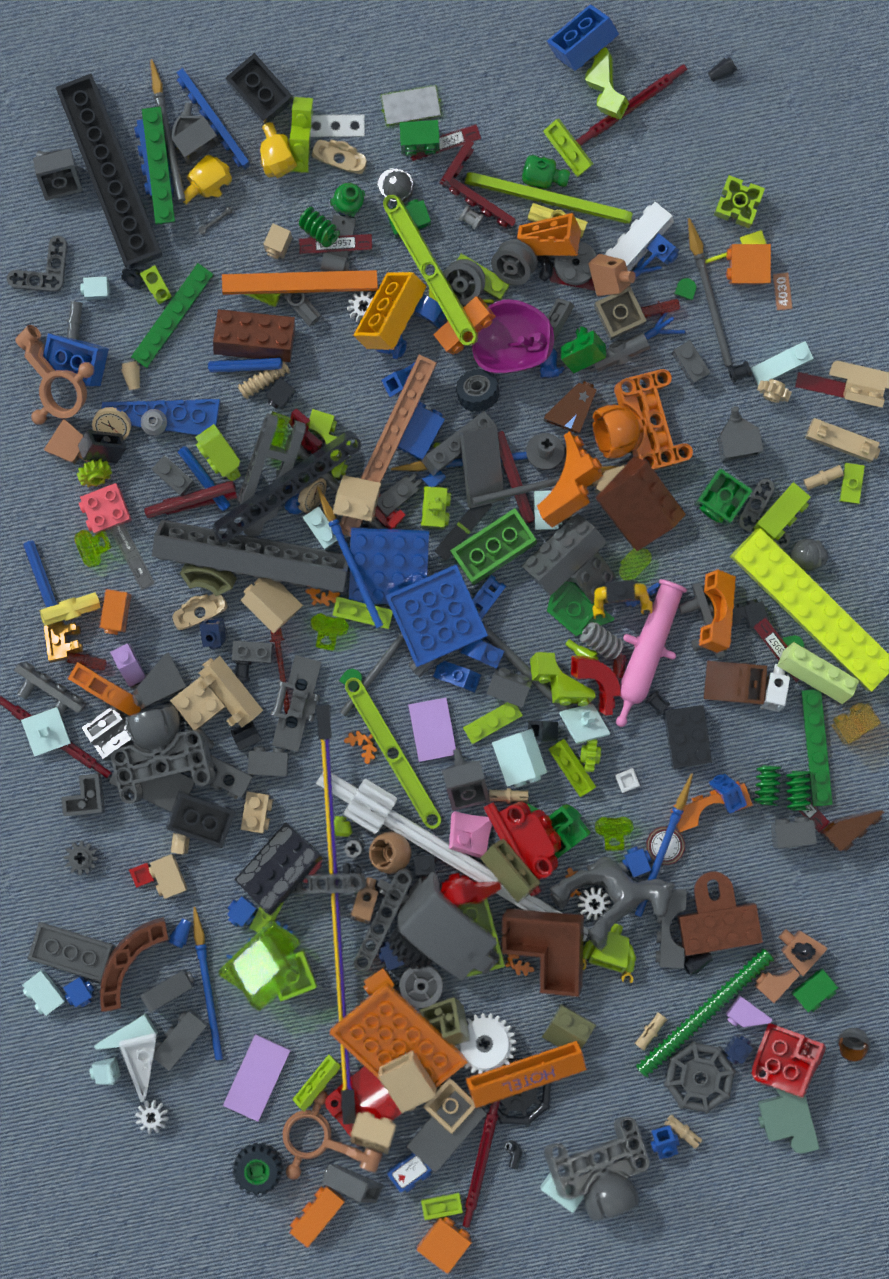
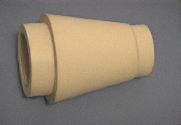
[121,361,140,390]

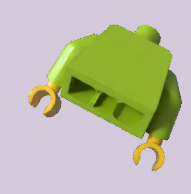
[583,924,636,983]

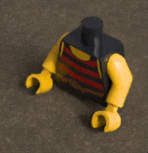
[592,580,652,619]

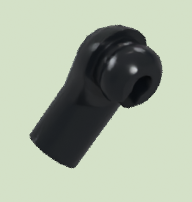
[537,255,553,281]
[504,1140,522,1169]

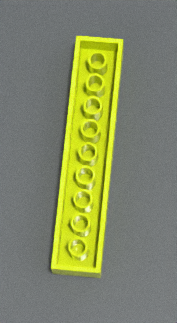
[729,528,889,692]

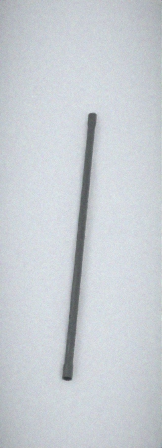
[297,445,572,711]

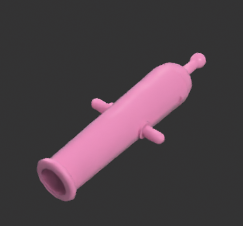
[616,579,687,727]

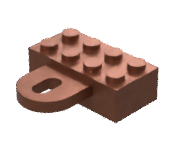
[677,871,763,956]

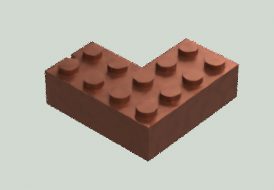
[502,909,584,997]

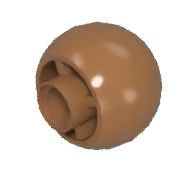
[369,832,411,874]

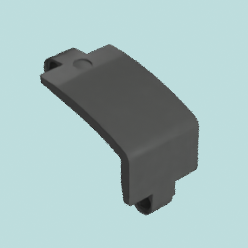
[398,872,500,980]

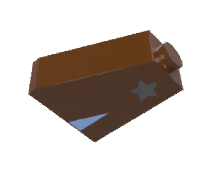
[543,381,597,434]

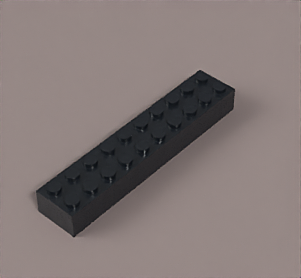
[56,73,163,270]

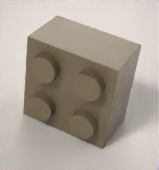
[594,286,646,340]

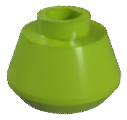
[326,816,353,837]

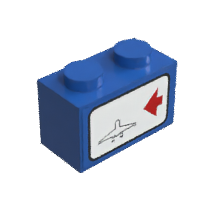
[387,1153,432,1193]

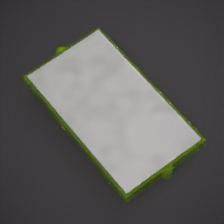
[381,85,442,126]

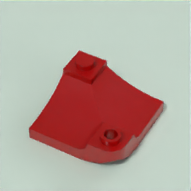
[440,873,502,908]
[752,1023,827,1099]
[325,1066,402,1146]

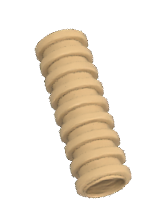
[238,361,290,399]

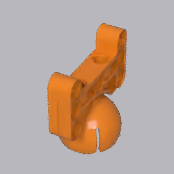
[593,369,693,470]

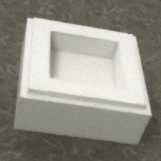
[615,768,640,793]

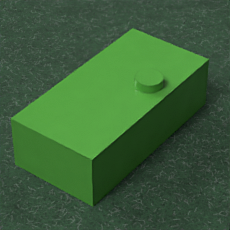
[450,508,537,586]

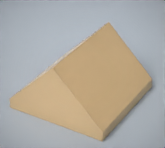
[423,1078,475,1134]

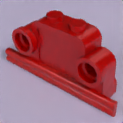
[483,802,561,897]

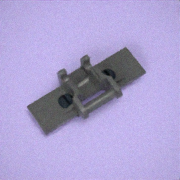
[270,655,322,752]

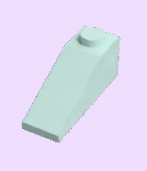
[750,341,814,385]
[94,1013,158,1049]
[90,1057,121,1084]

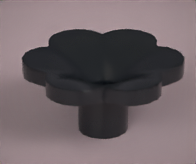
[121,268,143,288]
[791,943,816,962]

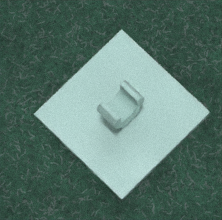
[559,703,610,744]
[21,707,71,757]

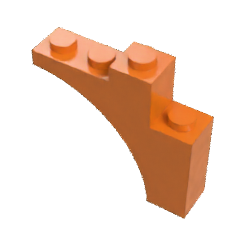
[537,431,603,528]

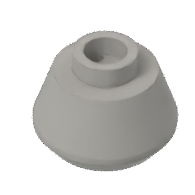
[141,409,167,435]

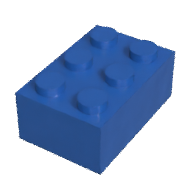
[547,4,619,71]

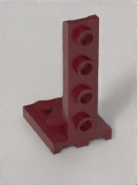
[439,139,515,228]

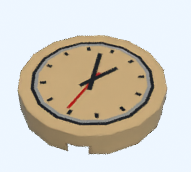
[92,407,131,440]
[298,477,327,514]

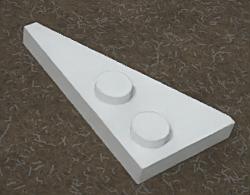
[119,1033,157,1102]

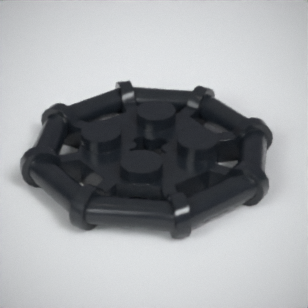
[487,1057,552,1126]

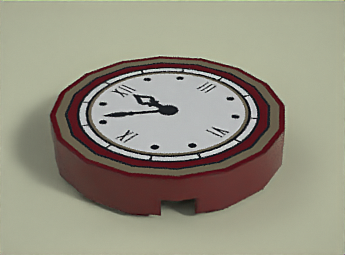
[646,826,685,865]

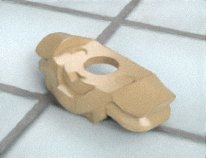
[312,140,367,174]
[173,594,227,630]

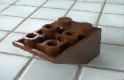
[703,661,767,705]
[820,809,884,852]

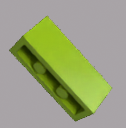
[753,482,811,541]

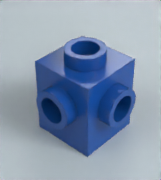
[651,1125,680,1159]

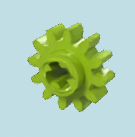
[77,459,112,488]
[580,739,601,772]

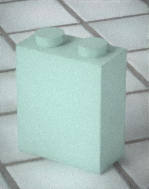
[492,729,547,788]

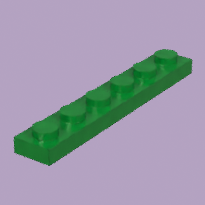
[142,107,175,225]
[131,263,214,369]
[801,689,833,807]

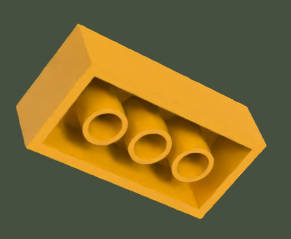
[353,272,427,350]

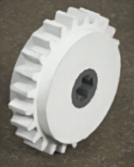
[455,1013,517,1074]

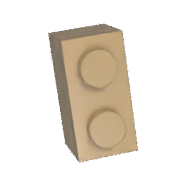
[263,224,292,260]
[149,853,188,899]

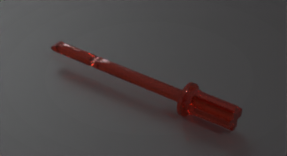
[270,627,290,714]

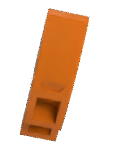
[68,662,141,716]

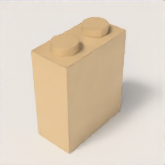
[241,577,303,633]
[379,1051,436,1113]

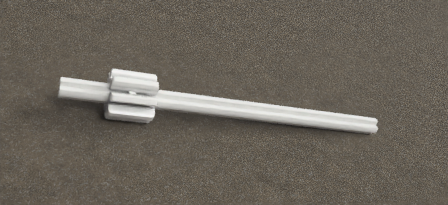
[316,772,589,942]

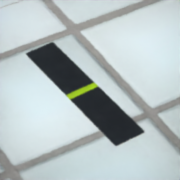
[435,503,492,561]

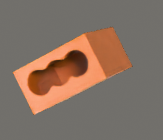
[726,244,771,284]
[100,589,132,635]
[417,1216,471,1274]

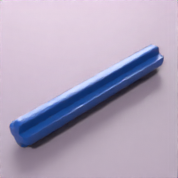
[208,358,283,372]
[178,446,231,511]
[23,540,57,608]

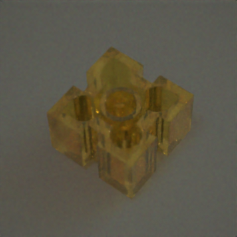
[831,702,881,744]

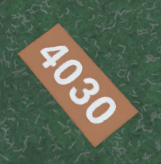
[773,273,792,310]

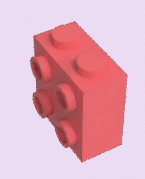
[79,483,132,534]

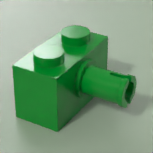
[561,327,606,373]

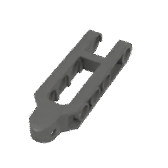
[237,413,305,537]

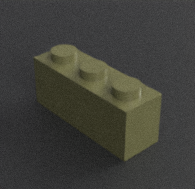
[480,839,541,903]

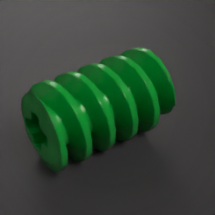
[299,207,340,248]
[754,765,781,806]
[786,771,811,810]

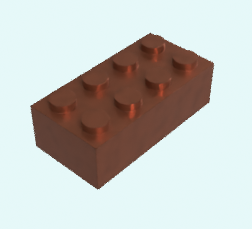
[213,309,295,362]

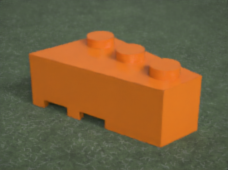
[517,213,581,256]

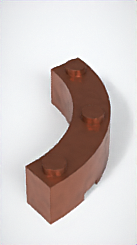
[100,917,168,1012]

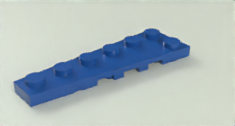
[101,399,220,435]

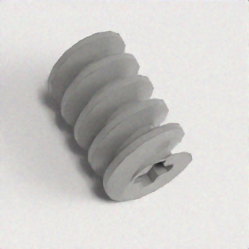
[580,622,624,659]

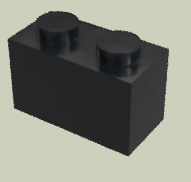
[78,430,126,463]

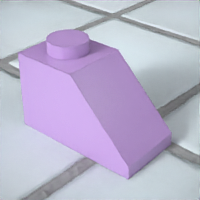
[110,643,146,687]
[725,995,772,1027]

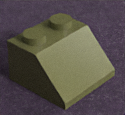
[542,1003,596,1049]

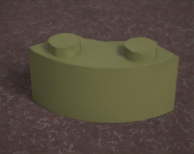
[180,563,237,596]

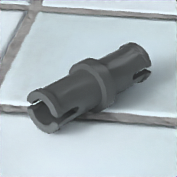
[67,301,83,340]

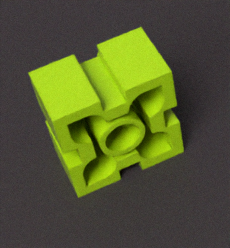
[713,175,765,229]

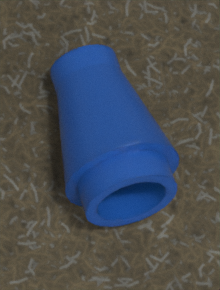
[168,918,192,949]

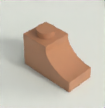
[755,968,800,1003]

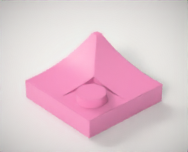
[449,811,492,858]

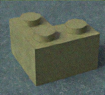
[419,997,470,1046]

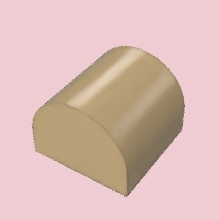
[171,833,190,854]

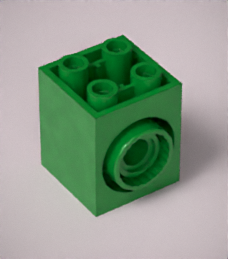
[694,468,753,526]

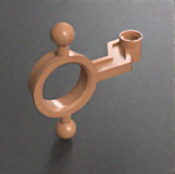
[15,325,94,425]
[283,1091,382,1180]

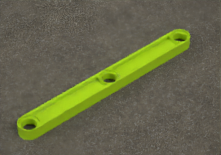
[465,172,633,224]
[383,195,478,346]
[345,678,441,829]

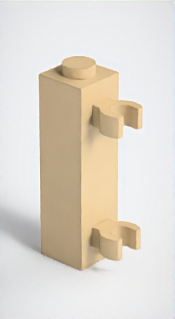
[805,418,881,462]
[198,656,263,727]

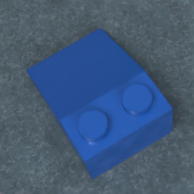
[43,333,109,386]

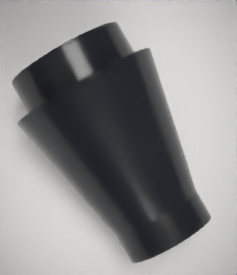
[707,57,737,82]
[684,952,713,976]

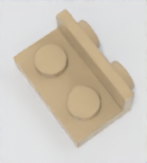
[241,791,273,834]

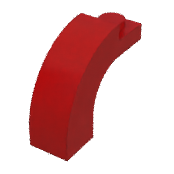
[571,655,621,715]

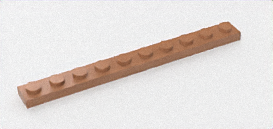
[340,355,437,537]

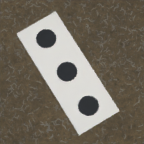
[311,115,364,137]

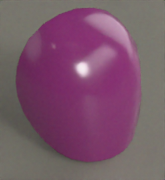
[472,299,554,374]

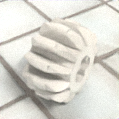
[347,291,373,323]
[578,887,611,920]
[135,1100,169,1134]

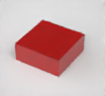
[129,862,155,888]

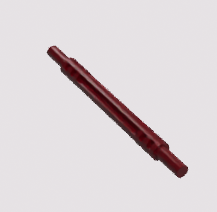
[576,64,688,146]
[0,696,112,779]
[462,1100,500,1228]

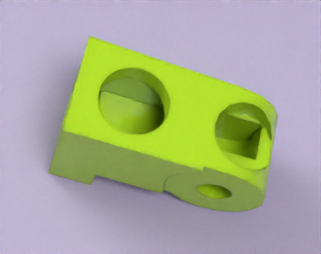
[140,265,172,304]

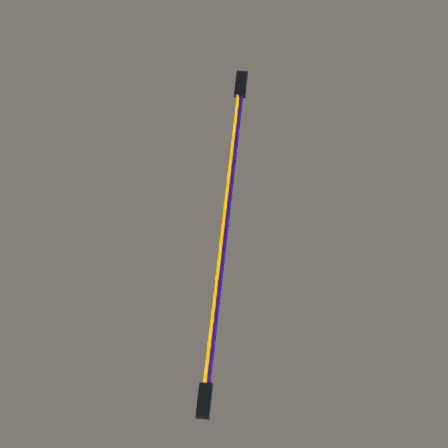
[316,704,356,1125]

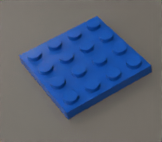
[349,528,429,604]
[386,564,488,667]

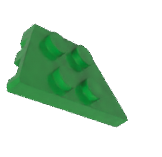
[547,582,615,636]

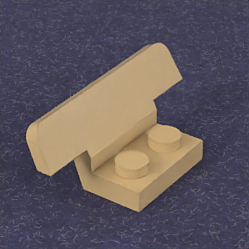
[829,361,889,408]

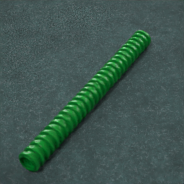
[636,948,774,1078]

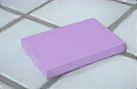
[408,698,456,762]

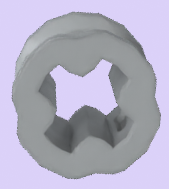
[459,205,484,230]
[344,840,362,858]

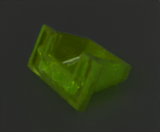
[218,920,300,1012]

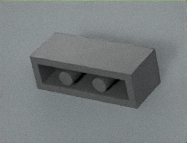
[153,1009,208,1071]

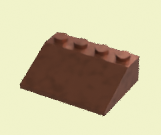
[596,457,686,551]

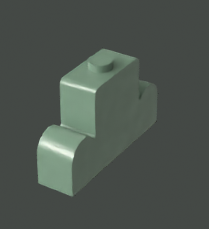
[758,1088,820,1154]

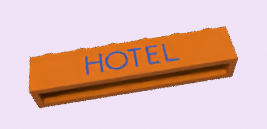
[466,1041,586,1108]

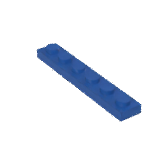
[176,68,251,170]

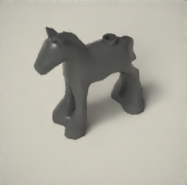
[549,856,675,951]

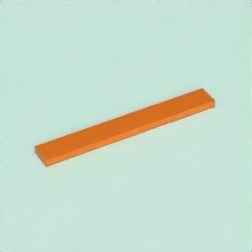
[222,270,378,295]

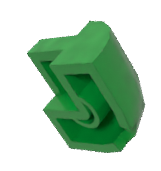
[549,804,591,858]

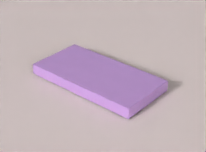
[223,1034,290,1122]

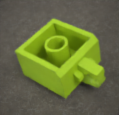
[195,424,241,481]
[421,487,451,530]
[259,949,318,1002]

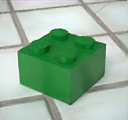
[399,120,440,156]

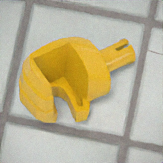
[260,122,297,178]
[183,155,232,205]

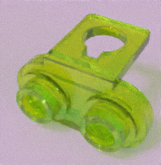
[74,530,112,568]
[619,548,652,581]
[310,613,349,651]
[595,817,634,851]

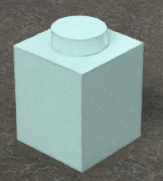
[80,277,110,300]

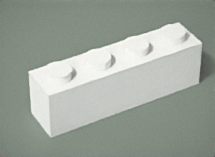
[605,202,674,271]

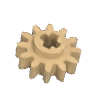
[757,379,792,403]

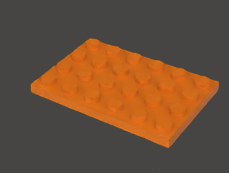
[330,983,468,1088]

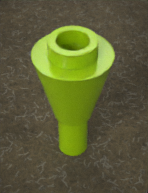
[565,639,599,660]

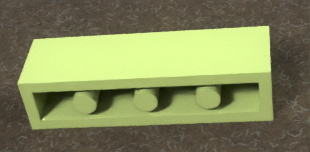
[777,642,859,704]

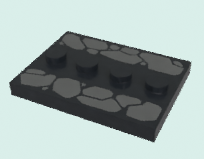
[234,822,323,916]

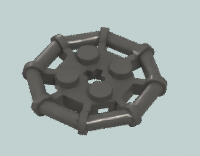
[664,1041,736,1114]

